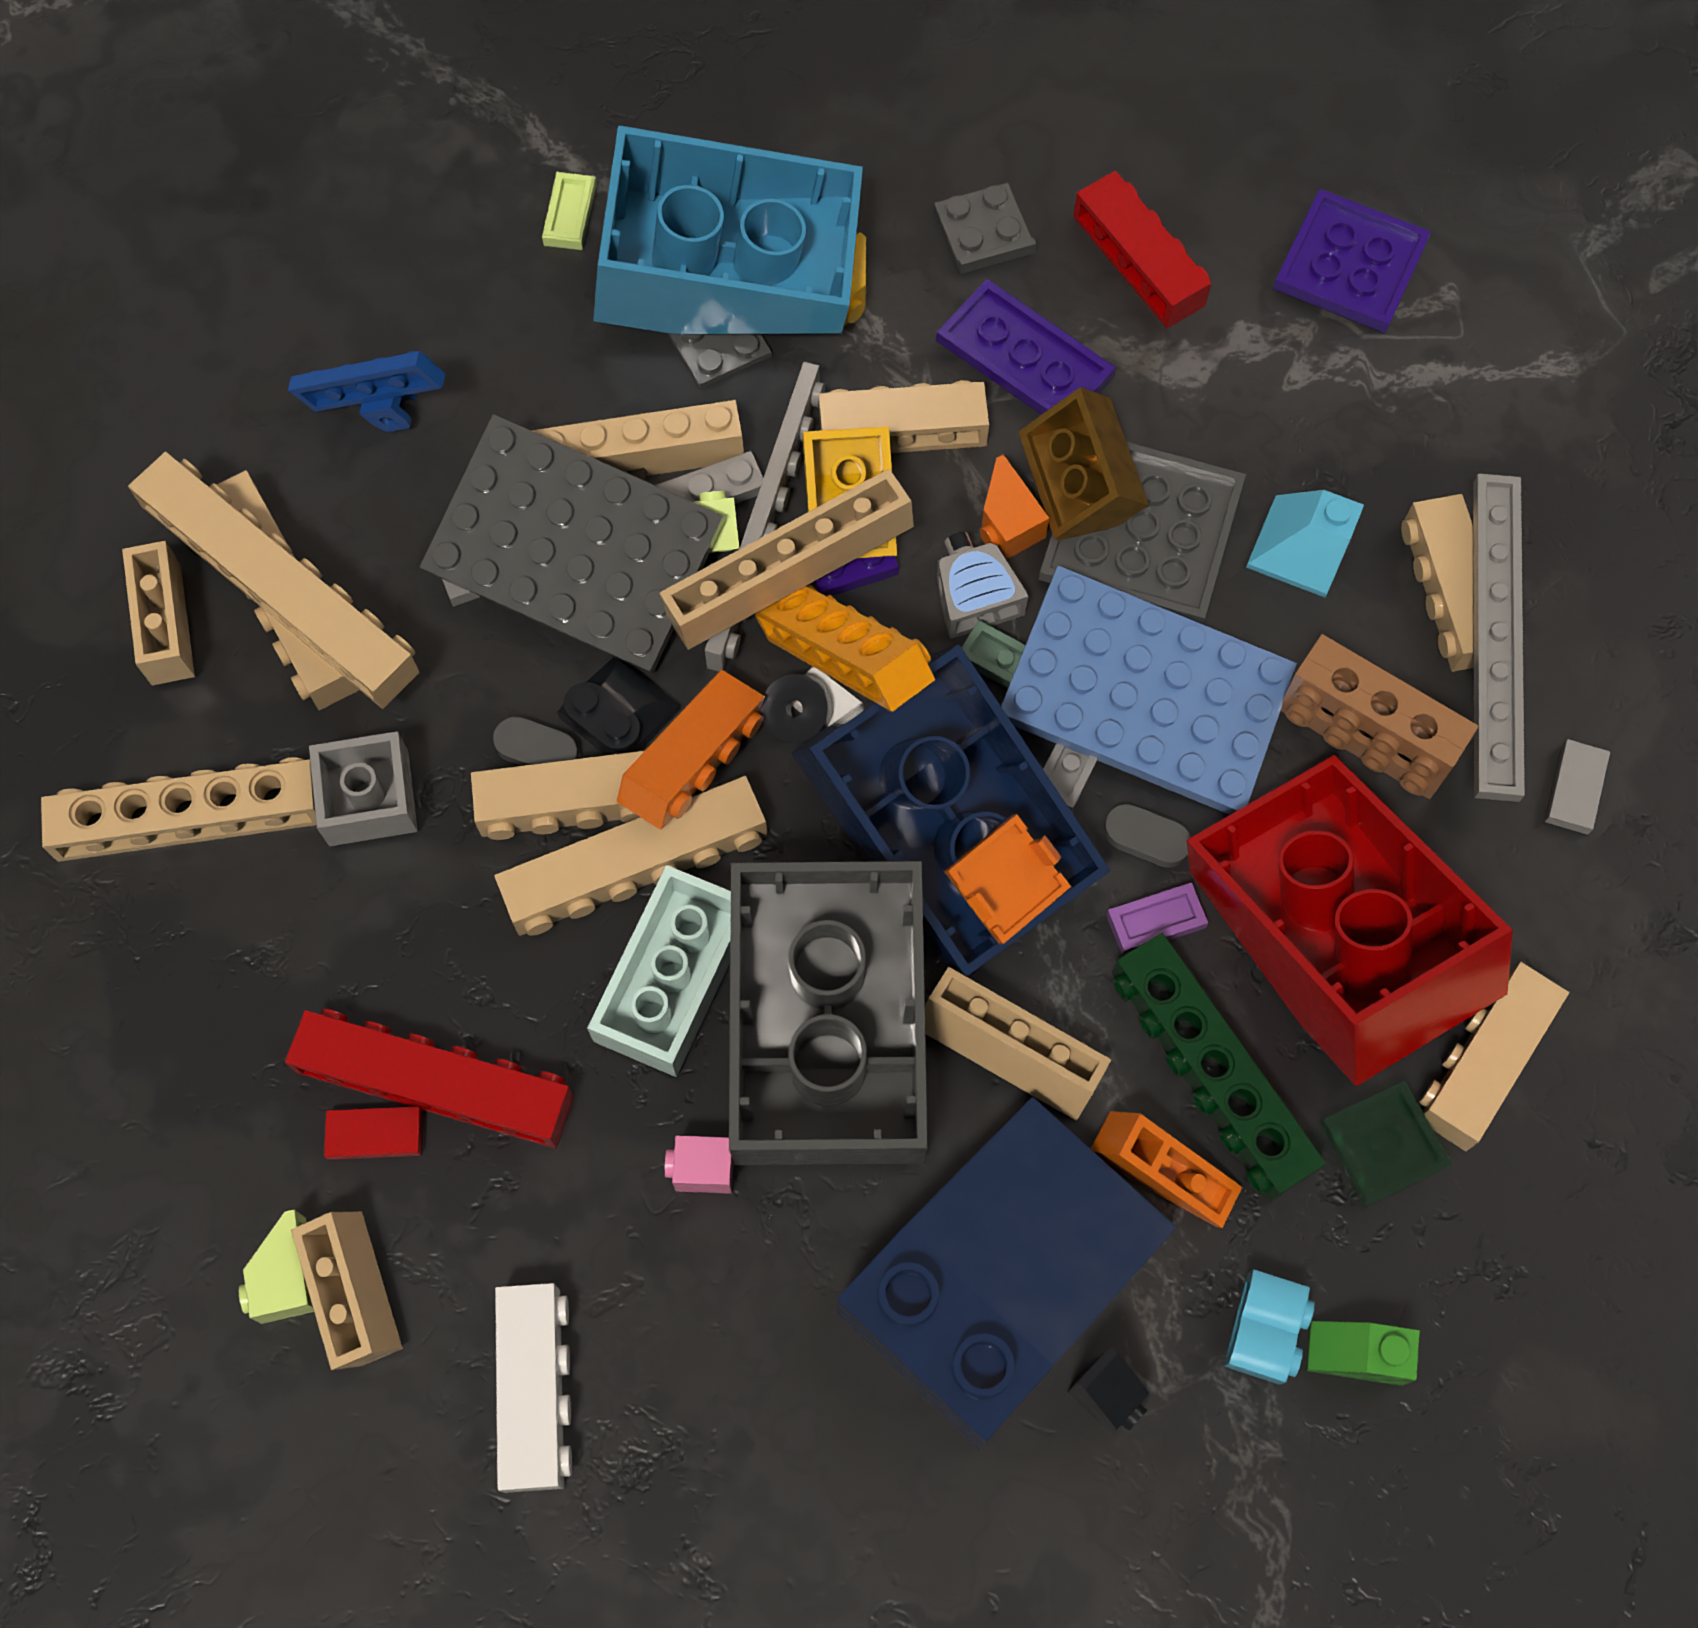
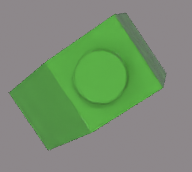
[1306,1321,1420,1386]

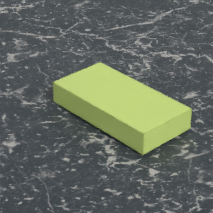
[542,172,597,250]

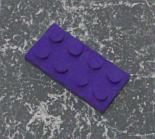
[936,279,1116,415]

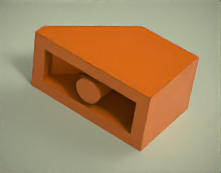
[980,454,1049,560]

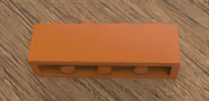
[616,669,765,830]

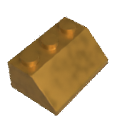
[1018,387,1149,541]

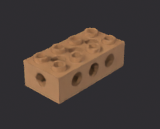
[1281,634,1479,800]

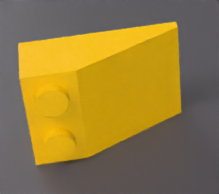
[802,426,897,558]

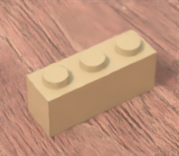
[122,541,195,686]
[291,1212,403,1370]

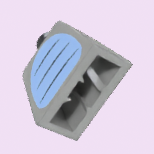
[936,532,1028,639]

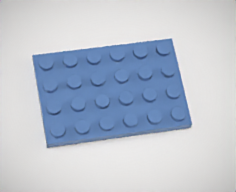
[1001,565,1297,815]

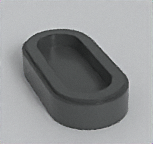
[493,717,579,766]
[1104,804,1191,868]

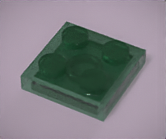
[1320,1081,1452,1208]

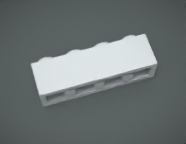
[495,1283,572,1493]

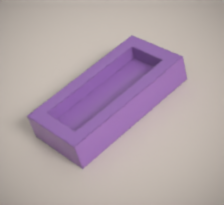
[1106,882,1208,956]

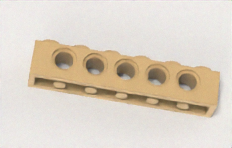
[41,757,317,862]

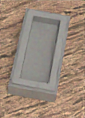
[1545,739,1610,835]

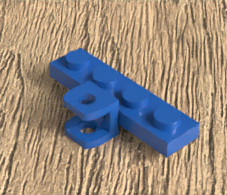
[287,351,446,432]

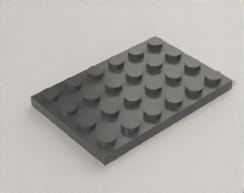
[420,414,725,674]

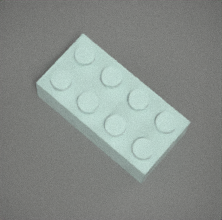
[587,865,731,1077]

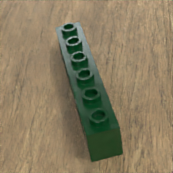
[1112,933,1326,1202]

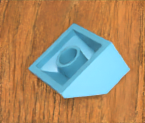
[1246,490,1364,598]

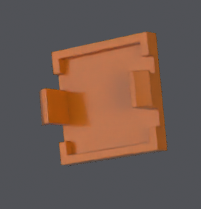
[944,814,1071,944]

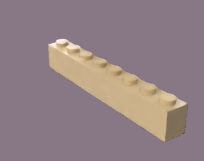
[128,451,420,709]

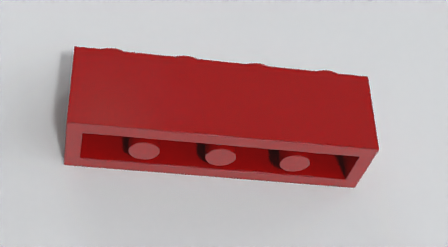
[1073,170,1212,329]

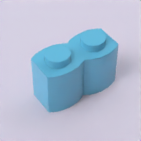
[1224,1269,1315,1385]

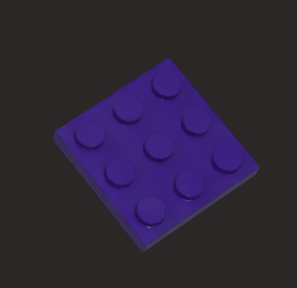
[1273,188,1431,333]

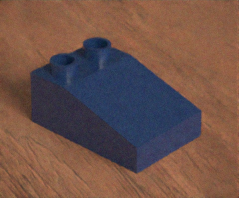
[791,644,1111,977]
[837,1097,1177,1450]

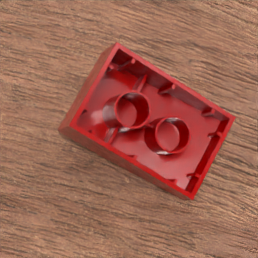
[1186,755,1513,1087]

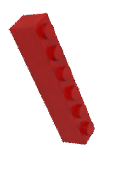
[285,1009,574,1149]

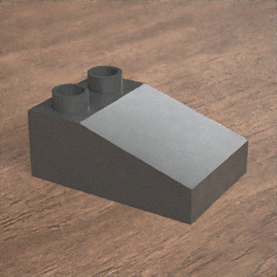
[729,861,927,1165]

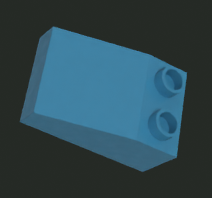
[593,125,863,334]

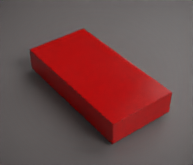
[324,1107,422,1160]

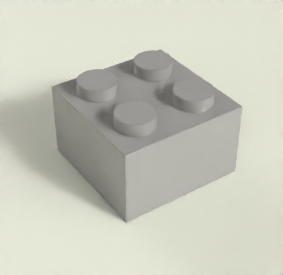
[309,731,418,847]

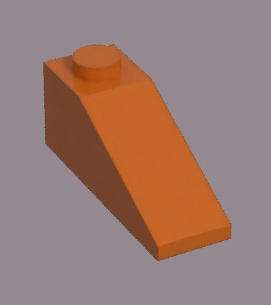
[1091,1111,1242,1228]

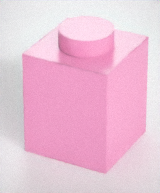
[665,1136,734,1194]

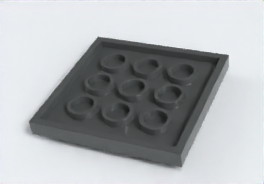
[1038,442,1246,624]

